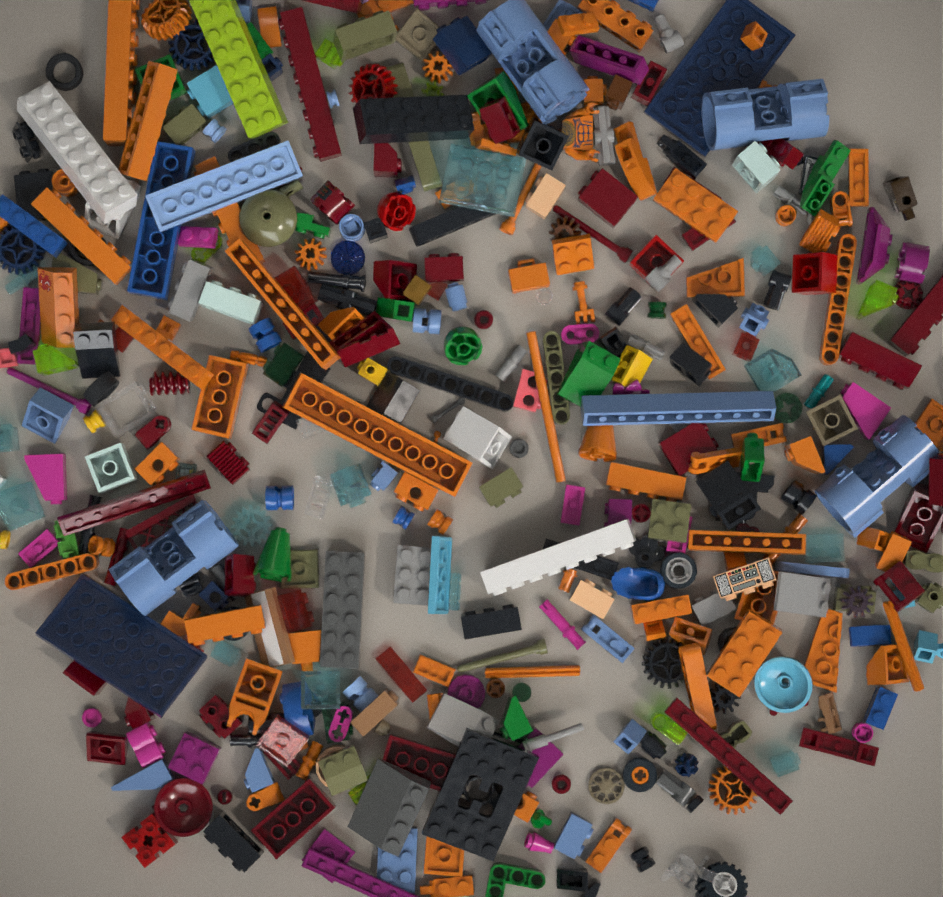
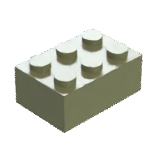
[333,10,397,62]

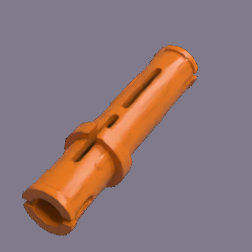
[763,513,808,565]

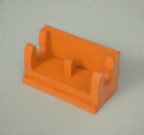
[875,531,912,572]

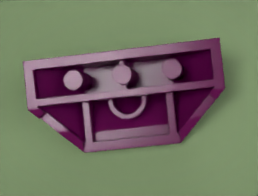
[856,207,893,285]

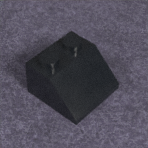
[517,117,569,171]
[692,294,738,328]

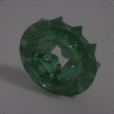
[775,393,802,424]

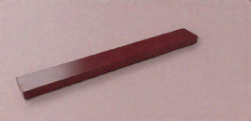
[57,469,211,536]
[664,697,793,815]

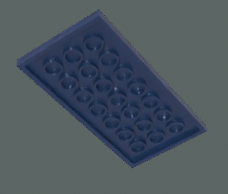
[644,0,796,157]
[35,574,208,718]

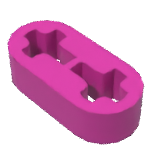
[329,706,353,742]

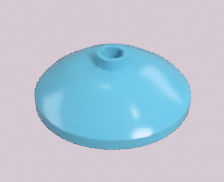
[754,656,813,713]

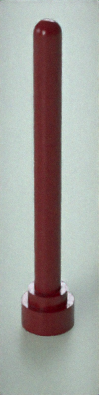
[553,205,633,263]

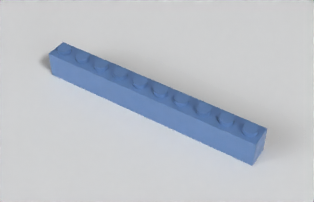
[580,391,776,426]

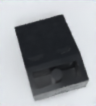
[695,461,761,530]

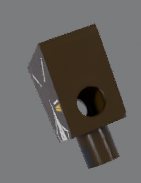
[883,176,918,221]

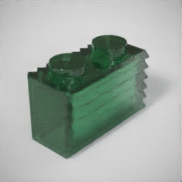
[262,342,305,388]

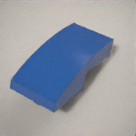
[394,175,416,194]
[849,625,892,647]

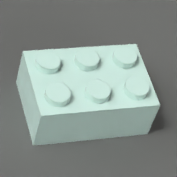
[732,141,780,194]
[198,280,264,325]

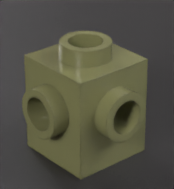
[915,582,943,613]

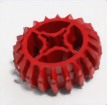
[348,64,398,105]

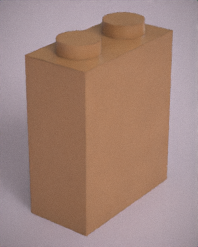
[350,689,399,737]

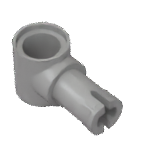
[654,14,684,54]
[645,255,682,292]

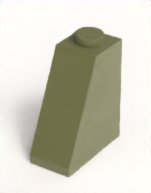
[52,253,103,295]

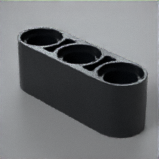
[228,132,281,162]

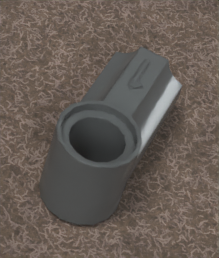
[656,769,696,807]

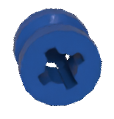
[392,506,415,530]

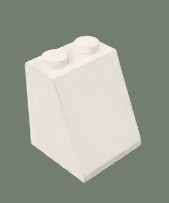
[84,178,141,239]
[443,406,512,470]

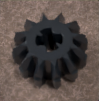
[180,572,202,597]
[710,683,741,714]

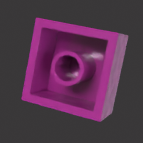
[168,731,222,785]

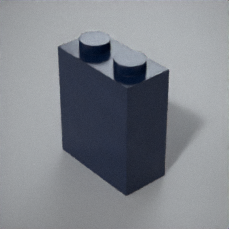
[433,16,492,76]

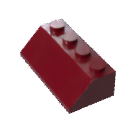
[839,332,922,390]

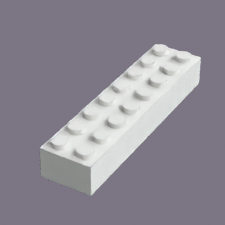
[17,81,138,224]
[480,519,636,596]

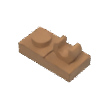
[818,692,842,734]

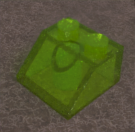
[856,279,898,320]
[33,344,79,376]

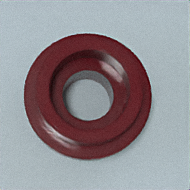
[474,310,493,329]
[552,774,571,794]

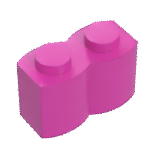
[126,722,166,768]

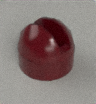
[217,789,233,805]

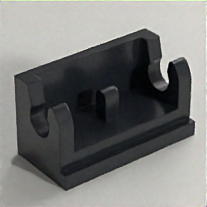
[669,343,712,387]

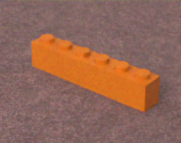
[118,61,178,181]
[193,156,265,263]
[31,188,131,285]
[111,305,214,390]
[688,530,807,555]

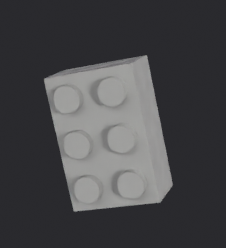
[393,545,431,606]

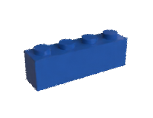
[0,194,68,258]

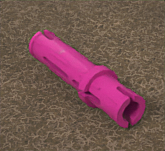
[539,599,586,650]

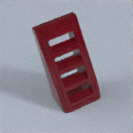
[251,401,290,444]

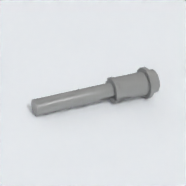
[522,723,584,753]

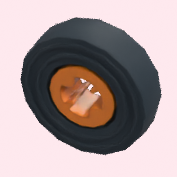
[623,757,657,793]

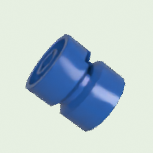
[248,317,282,353]
[265,485,294,510]

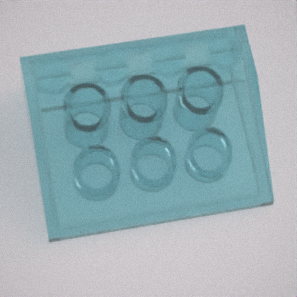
[439,143,526,217]

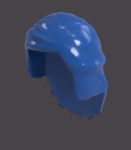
[611,567,665,602]

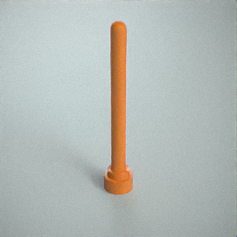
[499,163,542,236]

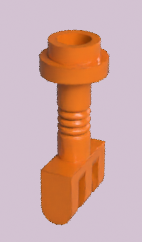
[572,281,595,325]

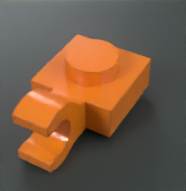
[469,112,489,147]

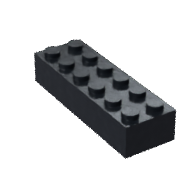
[353,95,475,144]

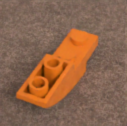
[614,121,657,201]

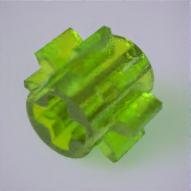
[421,81,445,96]

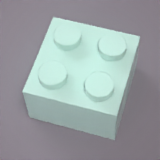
[85,443,138,493]

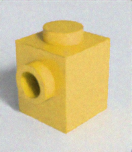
[357,358,388,386]

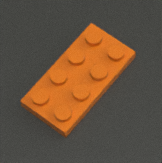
[653,168,738,243]

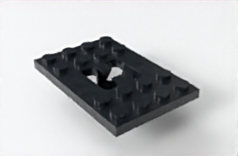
[422,728,539,861]

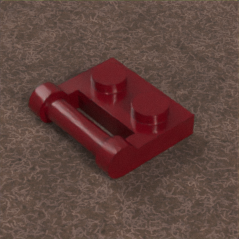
[873,561,925,612]

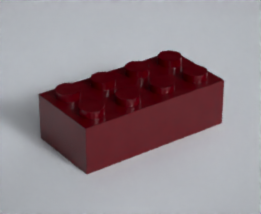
[382,734,456,791]
[251,777,336,860]

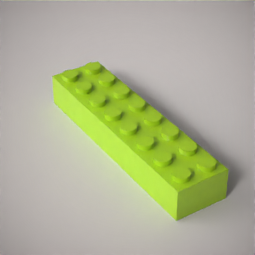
[189,0,288,138]

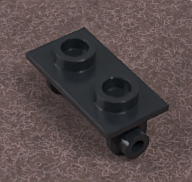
[12,121,41,163]

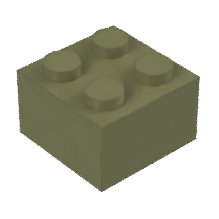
[647,499,691,543]

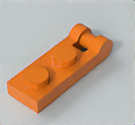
[731,423,787,450]
[688,447,742,474]
[585,818,632,873]

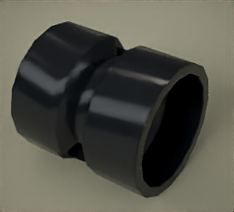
[780,479,817,515]

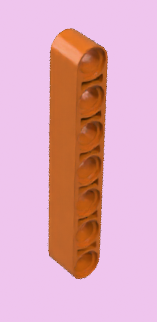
[819,234,857,366]

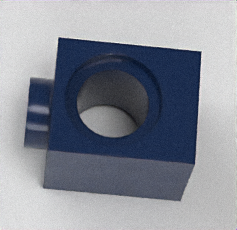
[199,581,230,611]

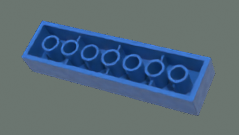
[127,141,196,300]

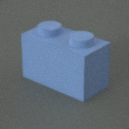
[554,812,594,859]

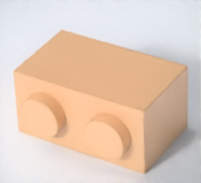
[525,173,566,220]
[569,579,615,619]

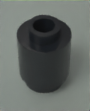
[639,731,667,759]

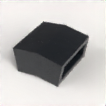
[8,334,37,356]

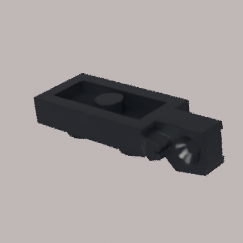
[657,135,708,180]

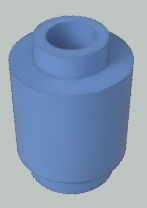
[445,282,468,312]

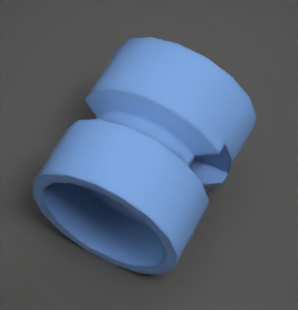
[339,214,365,242]
[413,308,442,335]

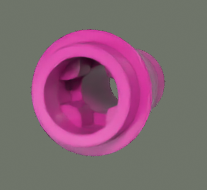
[524,832,554,854]

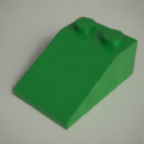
[467,71,529,130]
[557,341,621,407]

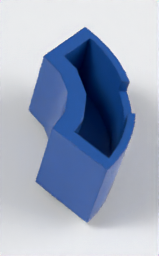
[279,681,316,738]

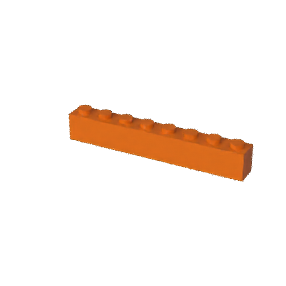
[225,239,341,370]

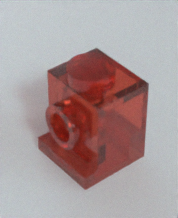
[732,332,760,362]

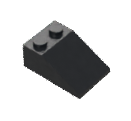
[73,322,121,379]

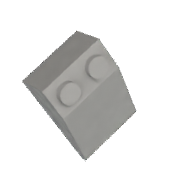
[773,572,831,618]
[426,693,499,747]

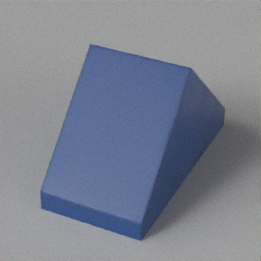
[821,444,854,475]

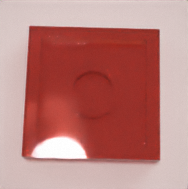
[255,715,310,767]

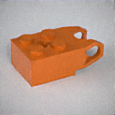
[227,659,283,736]

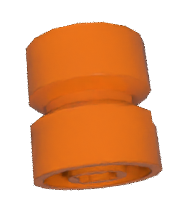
[52,169,79,197]

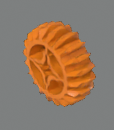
[141,0,192,41]
[708,765,759,815]

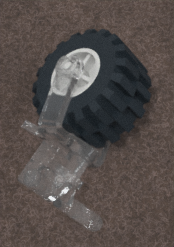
[660,853,748,897]

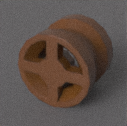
[486,678,505,698]

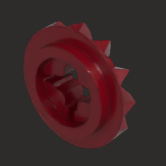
[892,280,923,309]

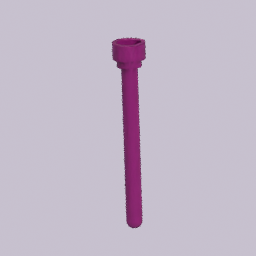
[6,367,92,415]

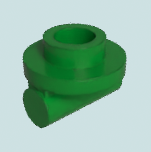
[531,809,552,829]

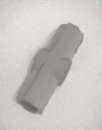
[593,106,615,166]

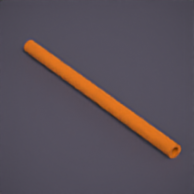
[526,331,566,482]

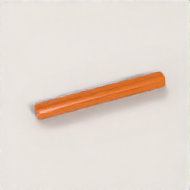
[883,600,924,692]
[485,665,580,678]

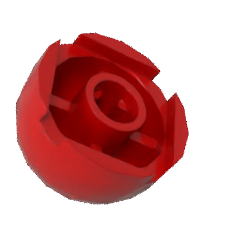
[377,192,416,231]

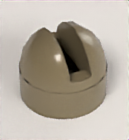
[374,719,391,736]

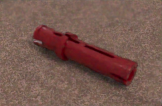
[103,527,128,586]

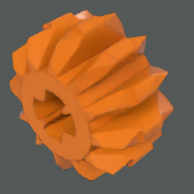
[422,51,454,84]
[295,238,327,271]

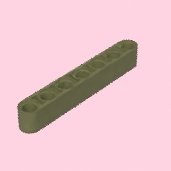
[387,62,442,192]

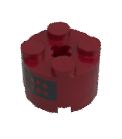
[310,180,356,225]

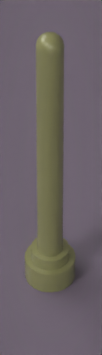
[457,638,548,673]

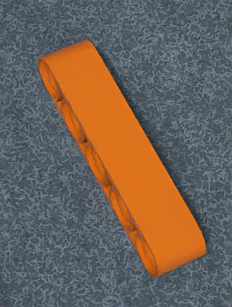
[5,553,99,590]
[678,642,717,730]

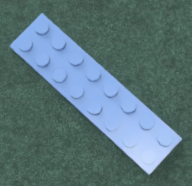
[145,141,303,232]

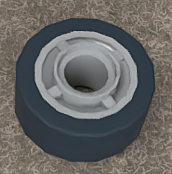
[660,552,697,589]

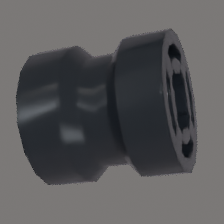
[630,846,656,873]

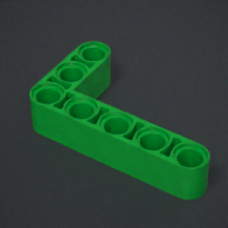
[485,862,546,897]

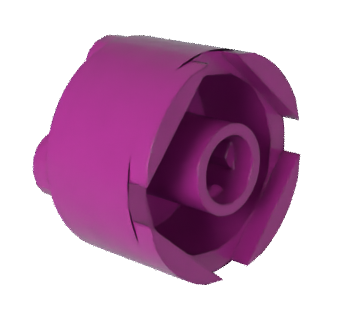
[894,242,930,284]

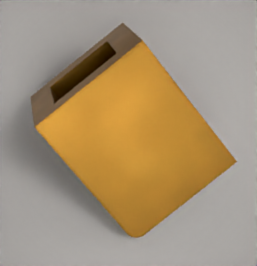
[403,275,432,306]

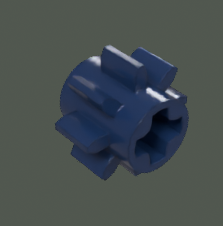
[675,752,699,778]

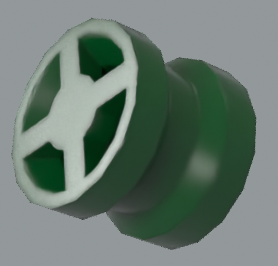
[647,302,667,319]

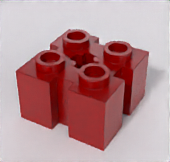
[121,812,178,868]

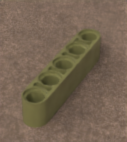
[543,331,570,425]

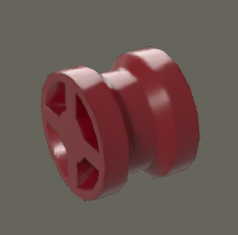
[632,504,651,523]

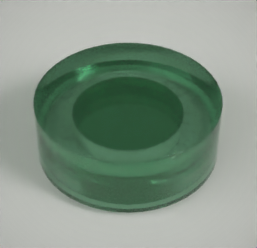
[512,683,532,702]

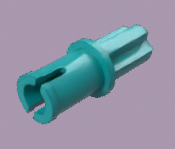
[803,374,834,409]

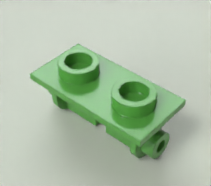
[53,521,79,559]

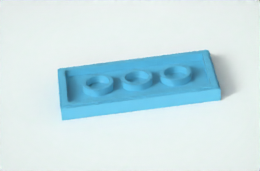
[428,536,452,614]

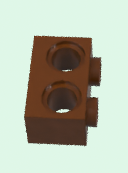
[604,74,633,111]

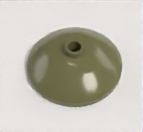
[239,190,297,247]

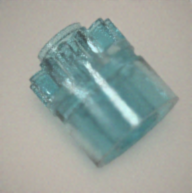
[329,463,372,508]

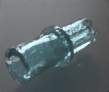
[5,265,38,295]

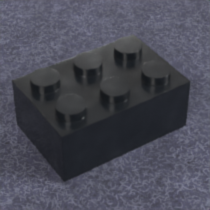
[203,811,264,873]

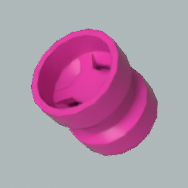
[851,722,873,743]

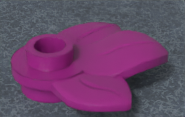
[612,379,650,395]

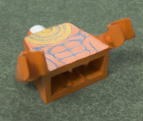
[558,102,600,162]

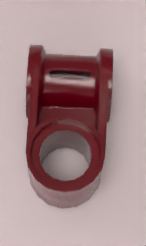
[135,415,172,450]

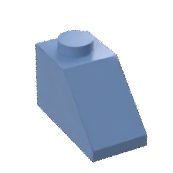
[243,747,275,793]

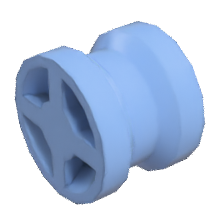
[203,119,227,143]

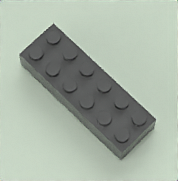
[320,551,365,669]

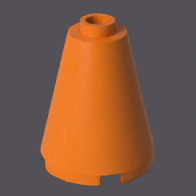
[579,425,617,462]

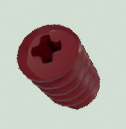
[149,371,190,396]

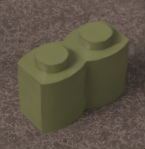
[902,550,943,573]
[719,719,752,748]

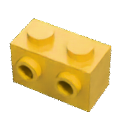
[611,345,653,387]

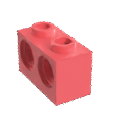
[513,369,548,413]

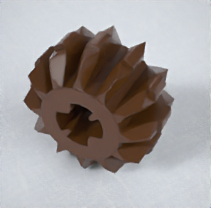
[549,216,582,242]

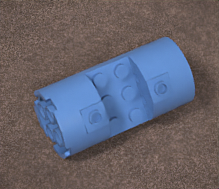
[476,0,590,124]
[701,79,829,151]
[814,415,939,538]
[108,500,239,616]

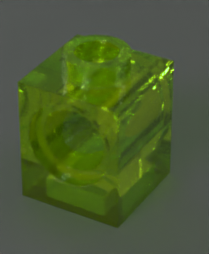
[315,38,344,70]

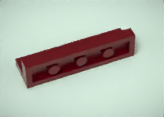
[125,494,197,550]

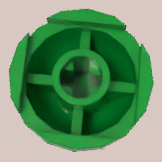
[443,326,483,365]

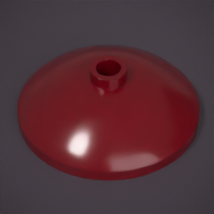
[154,778,213,837]

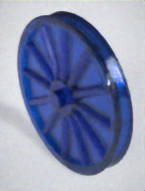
[331,241,365,275]

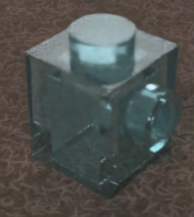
[750,245,781,277]

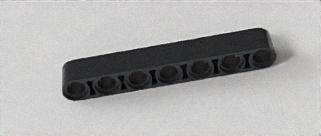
[387,356,514,412]

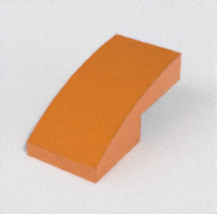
[257,6,282,48]

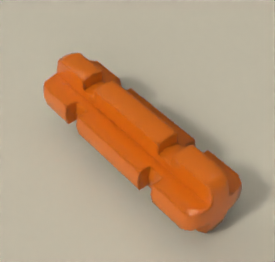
[230,350,267,367]

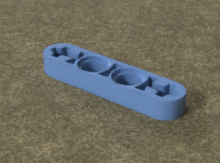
[774,561,850,578]

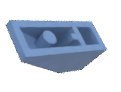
[111,758,175,791]

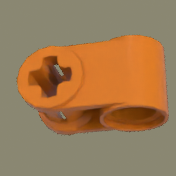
[829,191,853,227]
[246,782,285,811]

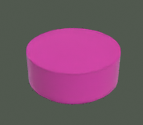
[82,708,102,728]

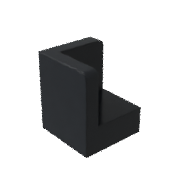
[363,218,388,244]

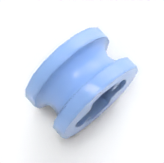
[326,89,340,108]

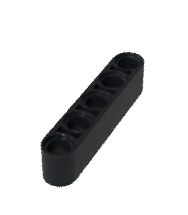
[409,193,502,247]

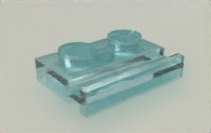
[805,534,845,563]

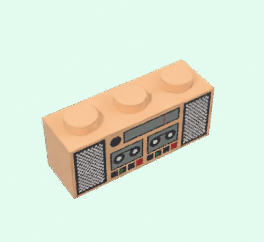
[713,558,777,601]

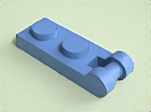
[581,614,635,663]

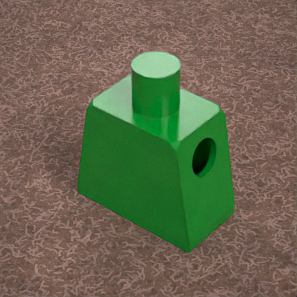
[740,433,765,482]

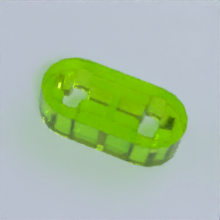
[191,235,223,263]

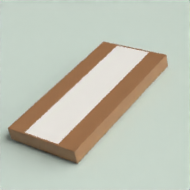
[244,587,295,668]

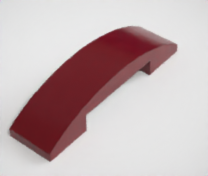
[799,727,879,767]

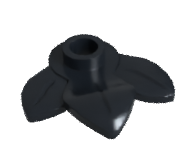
[629,533,666,568]

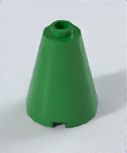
[253,527,292,582]

